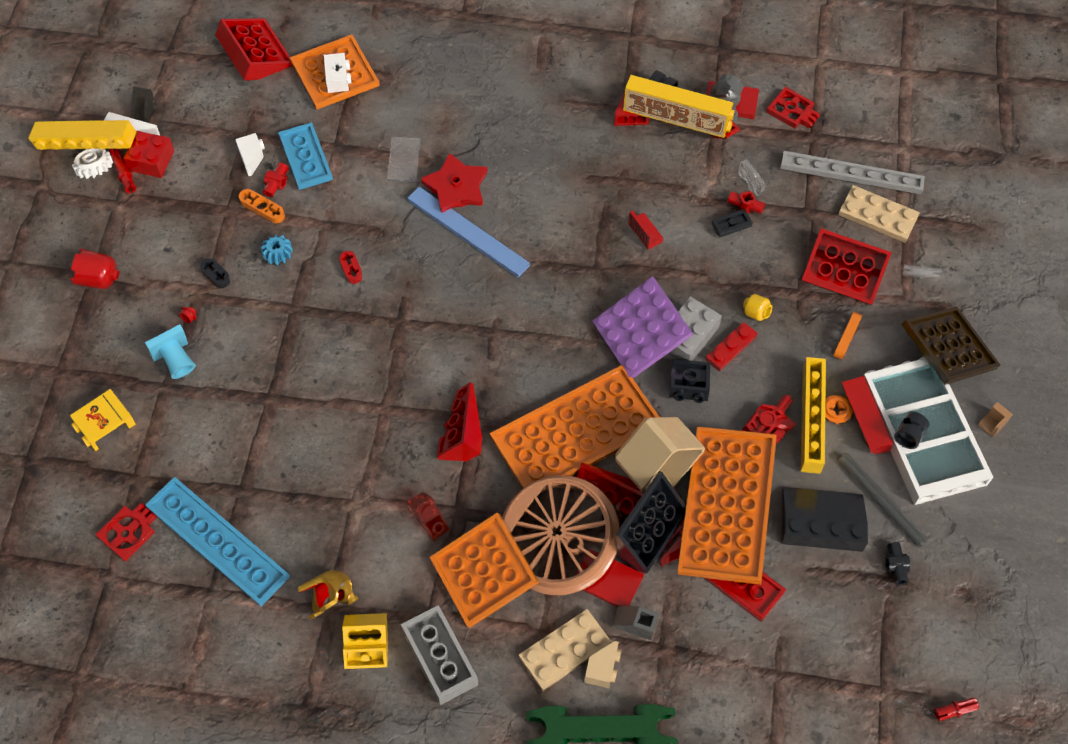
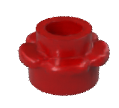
[179,306,197,323]

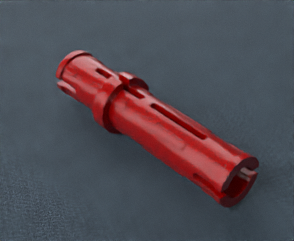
[109,148,137,193]

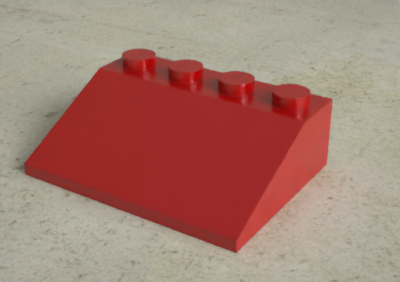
[215,18,293,80]
[802,228,892,305]

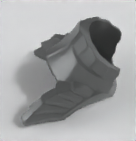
[709,74,744,124]

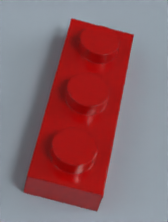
[705,322,758,372]

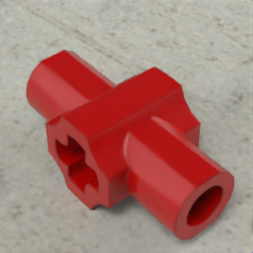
[262,162,289,198]
[728,191,766,214]

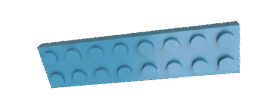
[145,477,290,607]

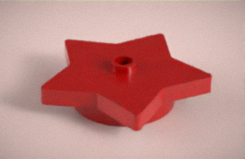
[421,154,488,213]

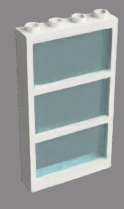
[864,357,993,505]

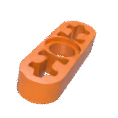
[239,189,285,223]
[834,312,862,360]

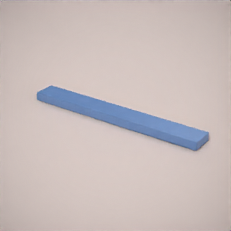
[407,187,530,278]

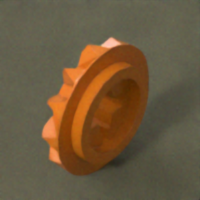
[825,395,853,425]

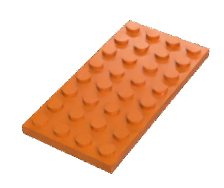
[490,365,660,494]
[678,427,777,585]

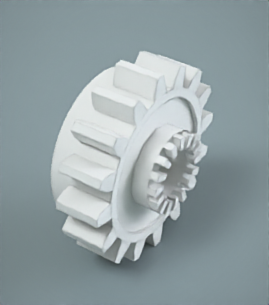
[72,149,113,179]

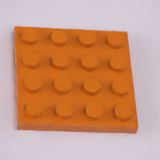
[290,34,380,110]
[430,513,539,628]

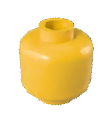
[743,294,772,321]

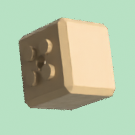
[615,417,705,492]

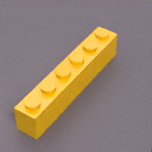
[29,120,136,150]
[801,357,826,474]

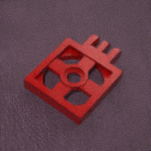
[766,87,820,129]
[95,503,157,562]

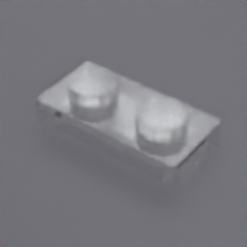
[738,158,766,197]

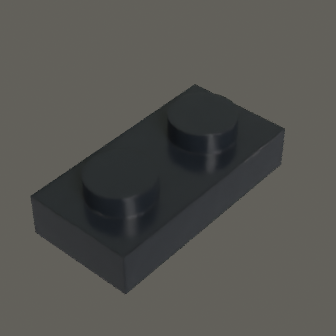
[712,209,753,238]

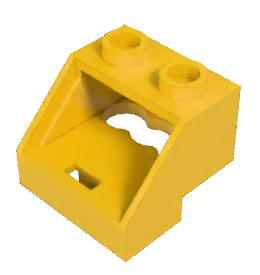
[342,613,388,669]

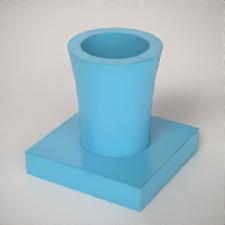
[145,324,196,379]

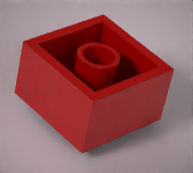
[123,131,174,178]

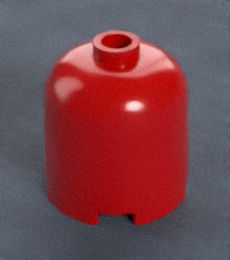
[71,248,120,289]

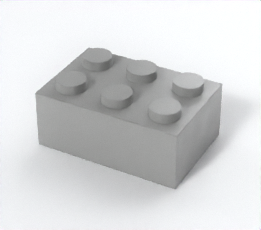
[668,296,722,361]

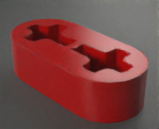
[339,251,362,284]

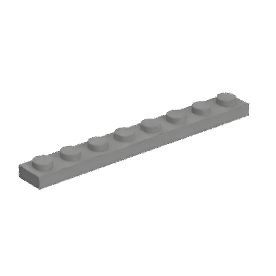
[780,151,925,194]

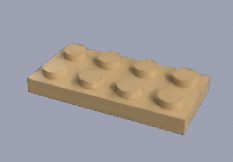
[838,185,920,243]
[518,609,612,691]

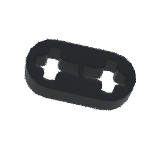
[200,258,230,288]

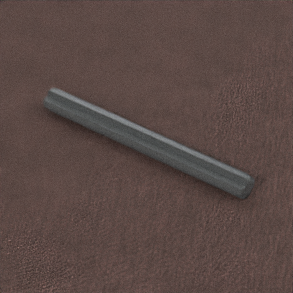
[839,453,928,547]

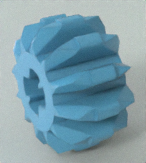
[261,234,293,266]

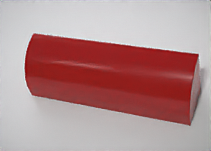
[841,376,893,454]

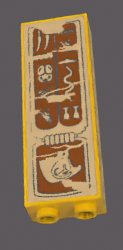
[623,75,735,138]

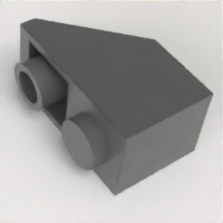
[611,606,659,640]

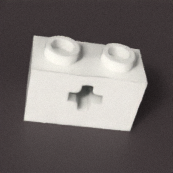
[324,53,351,93]

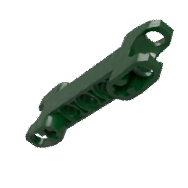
[526,704,678,744]

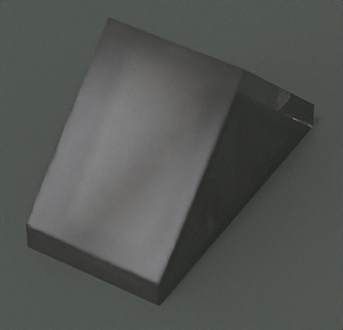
[131,86,156,123]

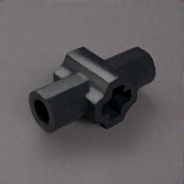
[885,542,910,585]

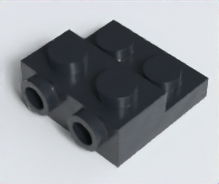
[669,359,710,403]

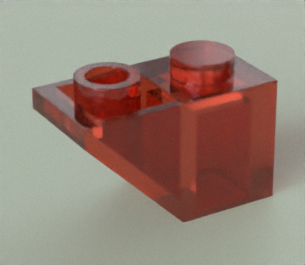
[407,491,450,541]

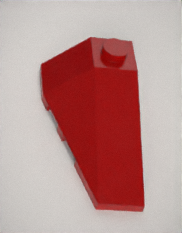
[436,382,482,461]
[577,463,644,524]

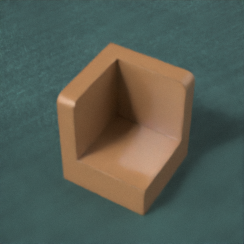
[978,402,1013,437]

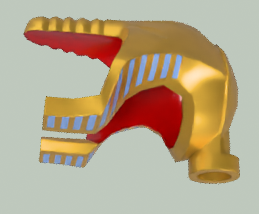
[298,570,359,620]

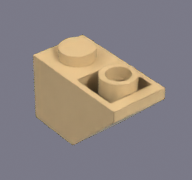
[584,641,621,688]

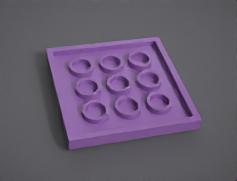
[593,276,694,378]

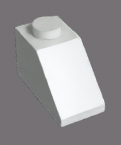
[235,133,265,176]

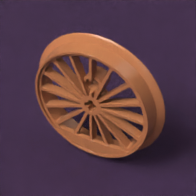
[502,475,619,595]

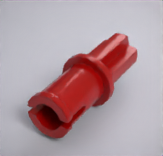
[934,697,979,722]

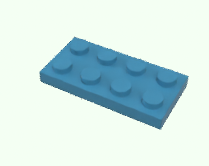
[278,122,333,190]

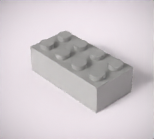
[401,605,478,705]

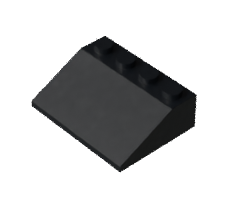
[615,471,686,574]
[781,487,868,552]

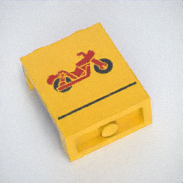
[70,389,136,451]

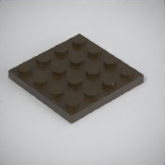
[901,306,1000,385]

